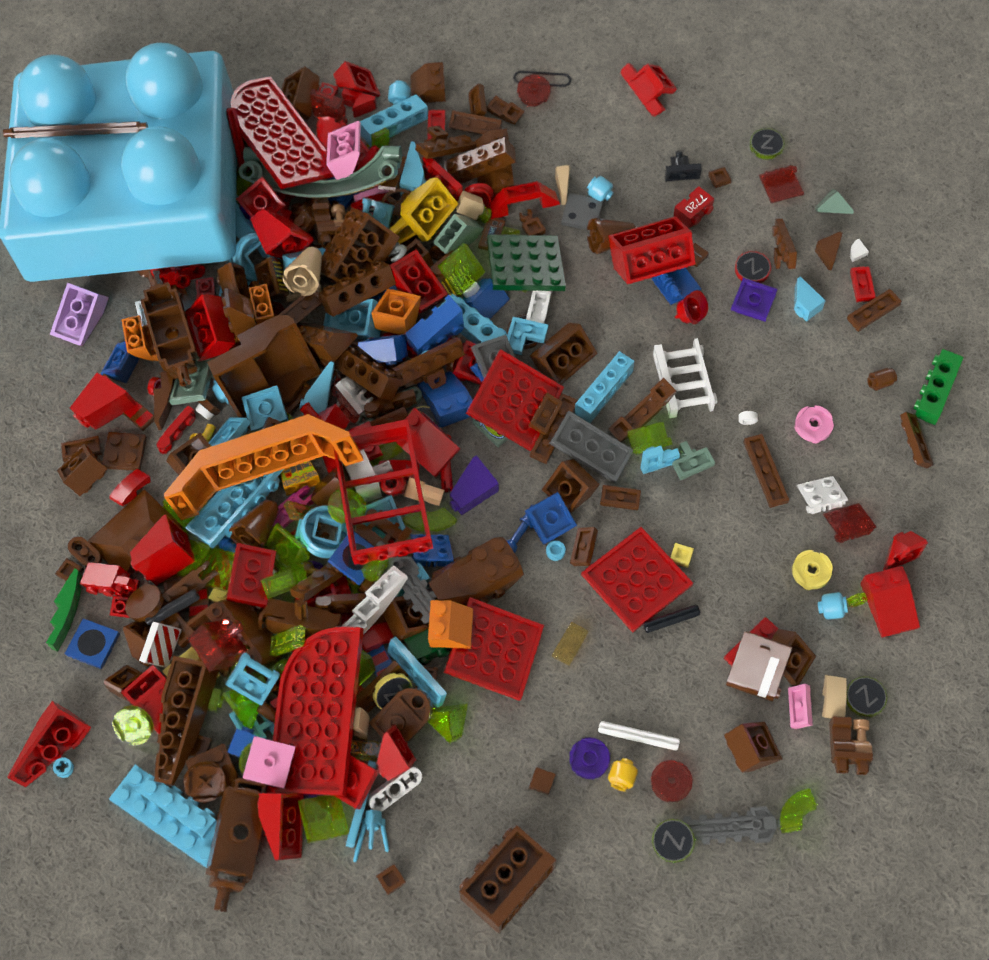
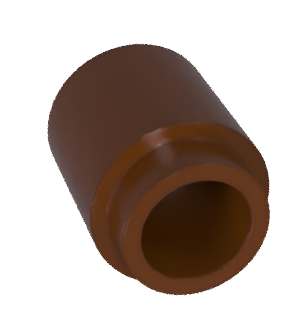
[867,368,897,391]

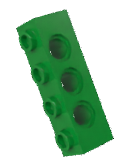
[913,349,964,425]

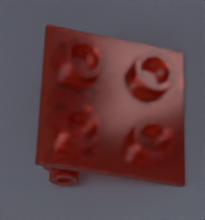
[759,165,804,203]
[823,503,876,543]

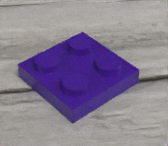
[731,278,778,322]

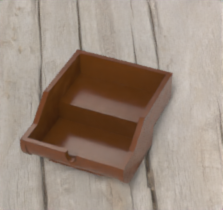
[207,315,322,419]

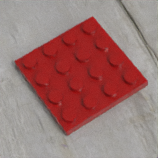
[466,349,564,451]
[581,527,693,633]
[444,597,544,701]

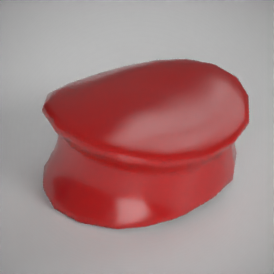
[464,183,494,210]

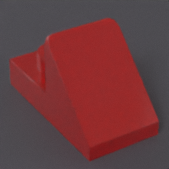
[342,88,377,118]

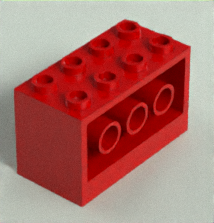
[608,216,696,284]

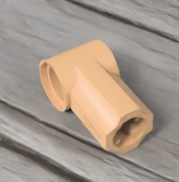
[403,477,445,506]

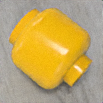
[608,758,638,791]

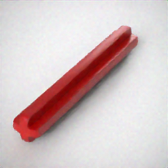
[226,107,249,172]

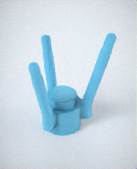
[353,810,389,862]

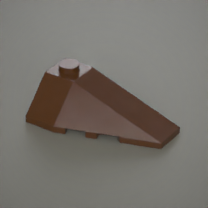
[166,433,218,503]

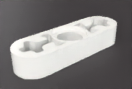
[367,766,422,812]

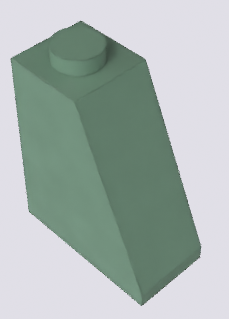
[433,214,484,254]

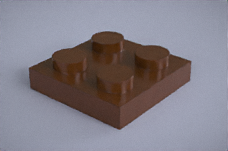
[102,432,147,471]

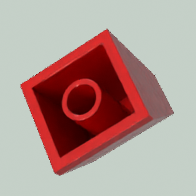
[250,209,314,260]
[70,372,137,430]
[130,514,195,586]

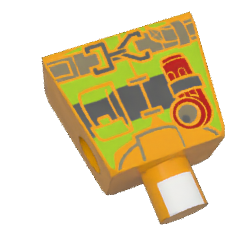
[281,461,320,496]

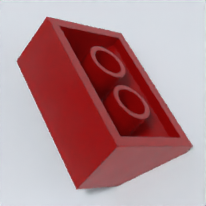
[186,294,236,361]

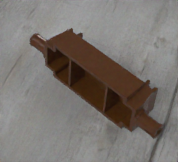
[141,270,200,386]
[205,773,266,912]

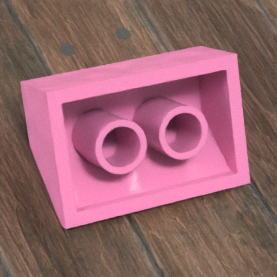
[326,121,361,180]

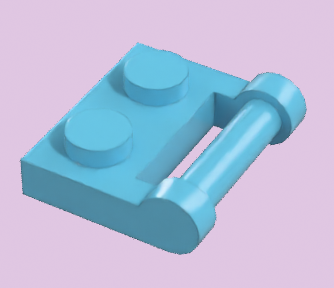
[362,197,394,229]
[225,652,280,706]

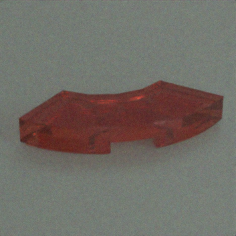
[331,376,360,424]

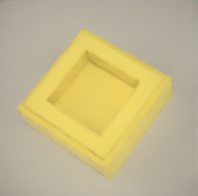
[671,543,694,568]

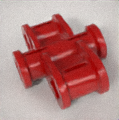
[150,264,205,288]

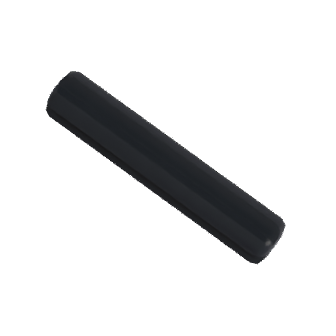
[145,589,200,627]
[643,604,701,633]

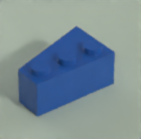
[405,295,464,356]

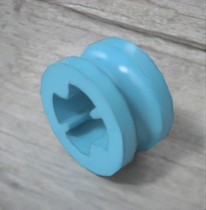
[53,757,74,778]

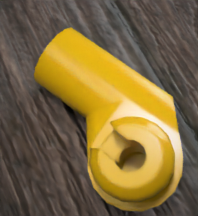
[190,424,216,442]

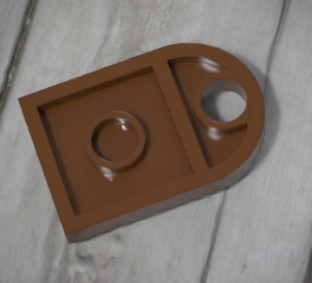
[369,688,433,743]

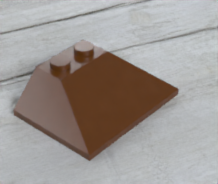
[88,489,183,575]

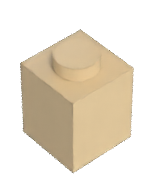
[456,190,485,220]

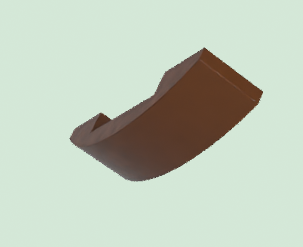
[608,378,677,442]

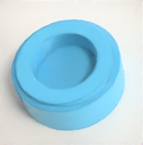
[546,540,566,561]

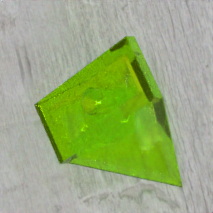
[222,690,259,729]
[428,703,468,743]

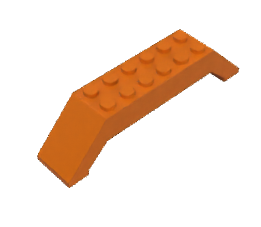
[164,414,364,520]

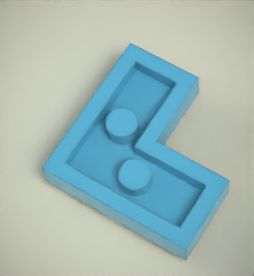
[507,317,549,355]
[640,446,680,474]

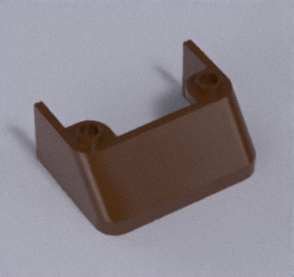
[187,599,284,678]

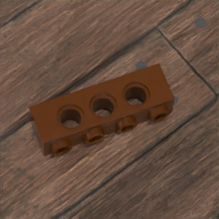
[444,137,516,184]
[319,261,396,317]
[334,346,401,401]

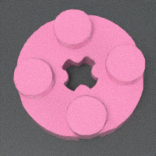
[795,406,834,443]

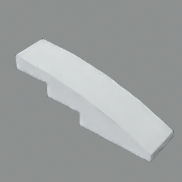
[526,291,553,323]
[341,565,408,635]

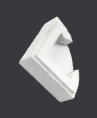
[850,239,869,262]

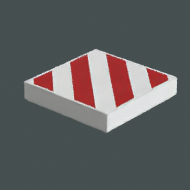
[139,622,181,667]

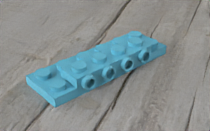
[185,469,284,548]
[109,765,235,868]

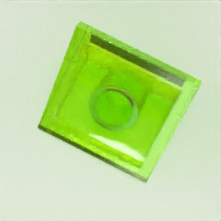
[265,523,310,578]

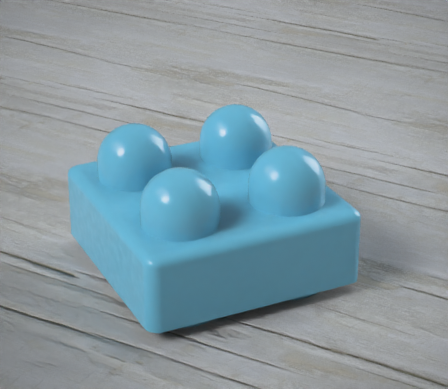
[0,43,237,282]

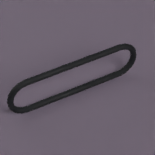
[513,70,572,87]

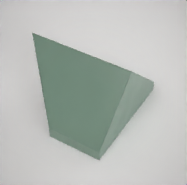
[815,189,854,214]

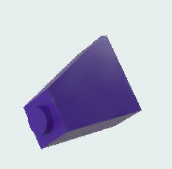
[449,455,499,516]

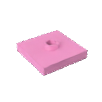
[243,736,295,788]

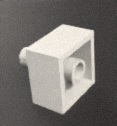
[344,449,393,505]

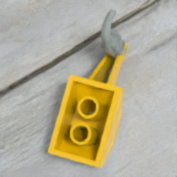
[388,177,458,262]

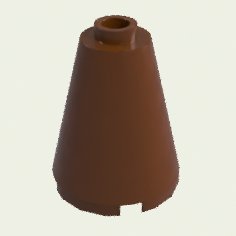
[587,218,637,254]
[229,500,279,548]

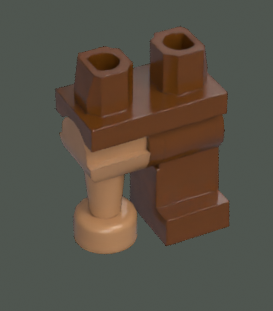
[312,203,346,248]
[829,716,873,775]

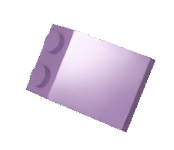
[50,283,109,346]

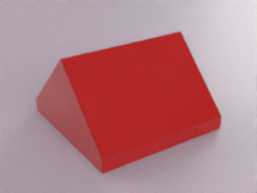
[236,176,285,218]

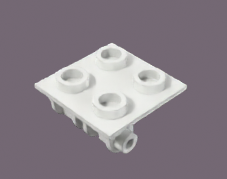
[797,476,848,514]

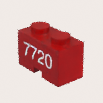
[673,186,714,229]

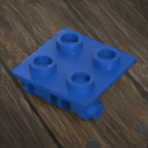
[651,267,701,305]
[410,534,454,567]

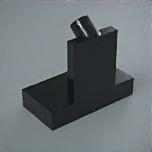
[665,150,702,182]

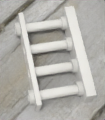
[653,338,717,418]

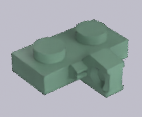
[672,441,715,480]

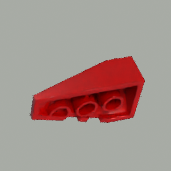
[7,701,91,787]

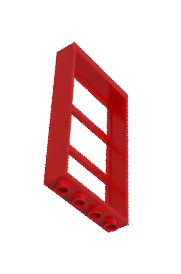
[333,419,433,565]

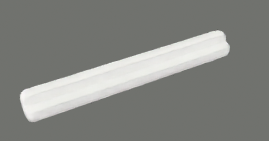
[598,721,680,750]

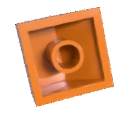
[371,288,421,335]
[428,600,473,648]

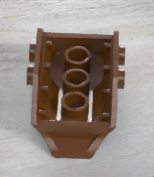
[428,537,524,606]

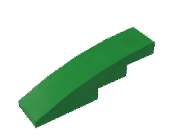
[46,568,83,652]

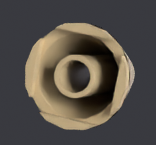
[283,247,322,296]

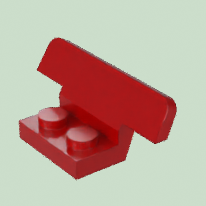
[620,63,677,116]

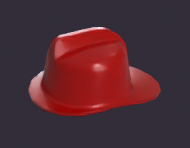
[674,290,708,325]

